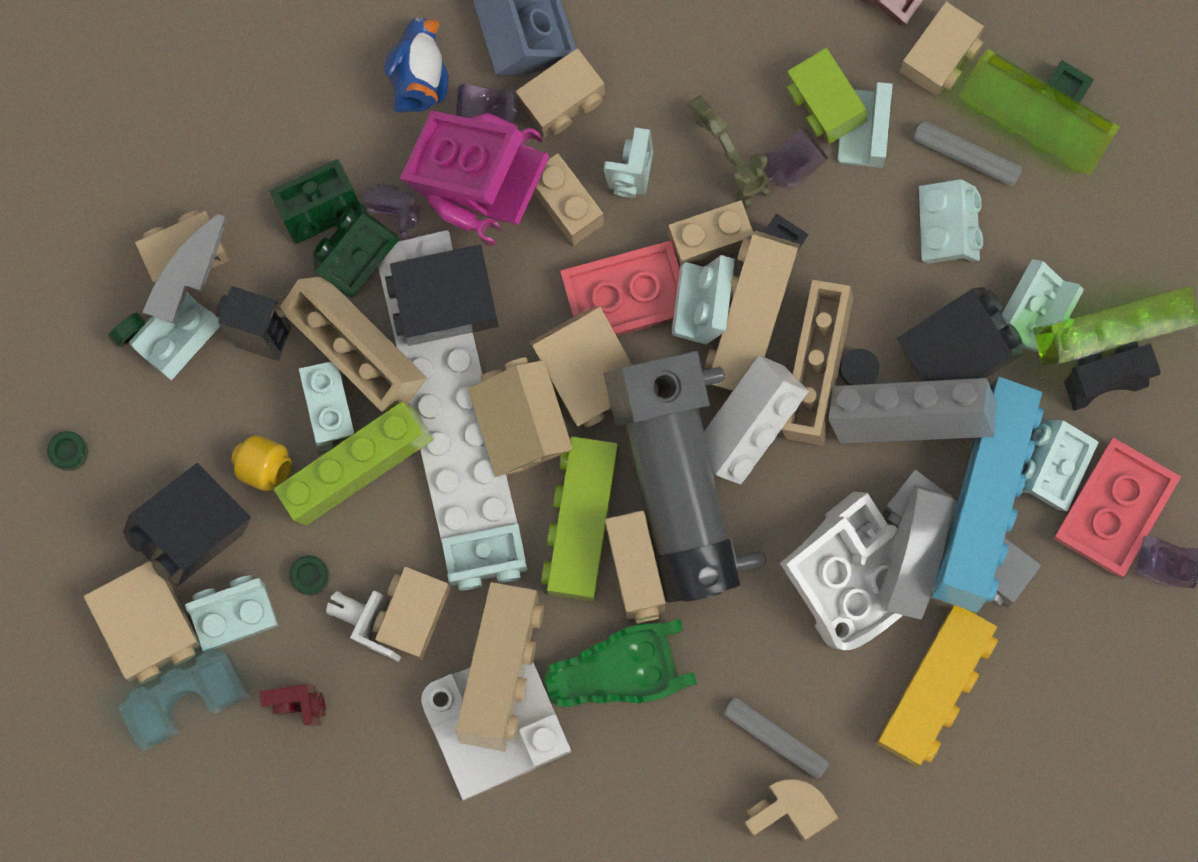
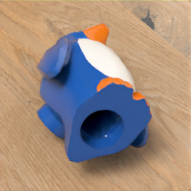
[384,18,448,113]

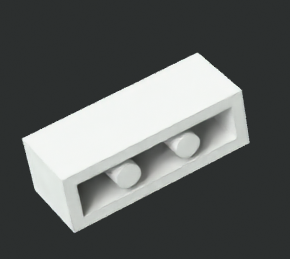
[704,355,809,484]

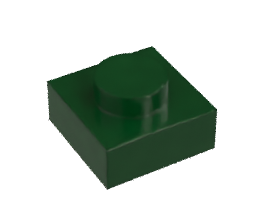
[1040,60,1094,115]

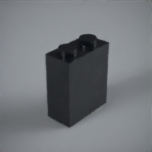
[385,244,499,346]
[897,287,1024,381]
[123,462,251,588]

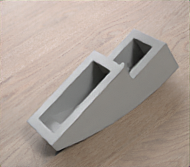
[142,214,228,324]
[877,485,953,620]

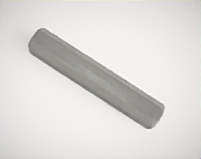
[914,121,1022,186]
[724,698,829,779]

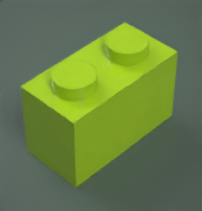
[786,48,868,144]

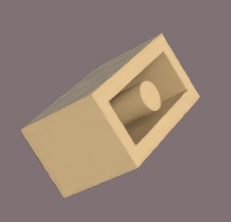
[900,1,984,97]
[516,48,605,137]
[533,153,604,247]
[668,200,753,268]
[135,211,230,285]
[373,567,451,660]

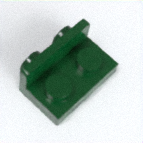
[269,159,359,244]
[313,202,399,298]

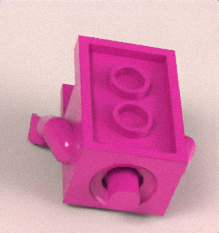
[400,110,550,246]

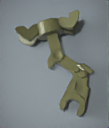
[687,95,774,210]

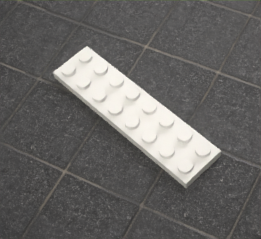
[378,230,518,542]

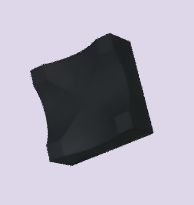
[1064,341,1161,411]

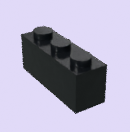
[216,286,292,361]

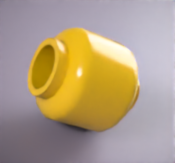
[231,435,292,491]

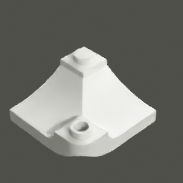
[780,492,934,651]
[421,663,572,801]

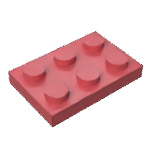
[560,240,680,336]
[1053,437,1181,579]

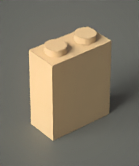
[528,305,632,428]
[468,357,573,477]
[605,510,666,625]
[83,561,201,684]

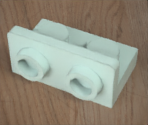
[604,128,654,198]
[672,255,735,345]
[129,293,220,380]
[299,362,354,452]
[1021,420,1098,511]
[185,575,279,652]

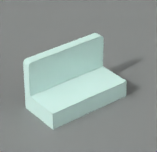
[838,82,893,168]

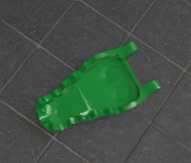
[545,619,697,707]

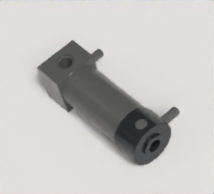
[603,351,766,603]

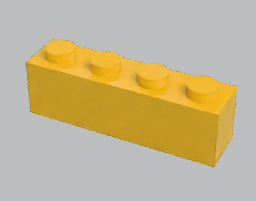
[876,605,999,767]

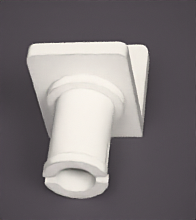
[326,590,401,662]

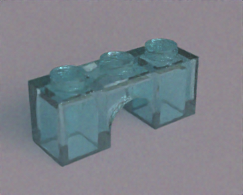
[117,649,250,751]

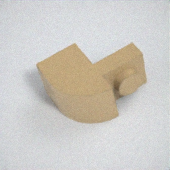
[744,780,838,841]

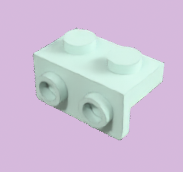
[919,179,983,264]
[1002,259,1084,354]
[441,524,528,591]

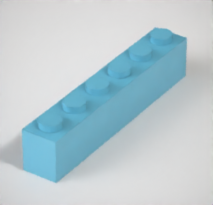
[932,376,1044,613]

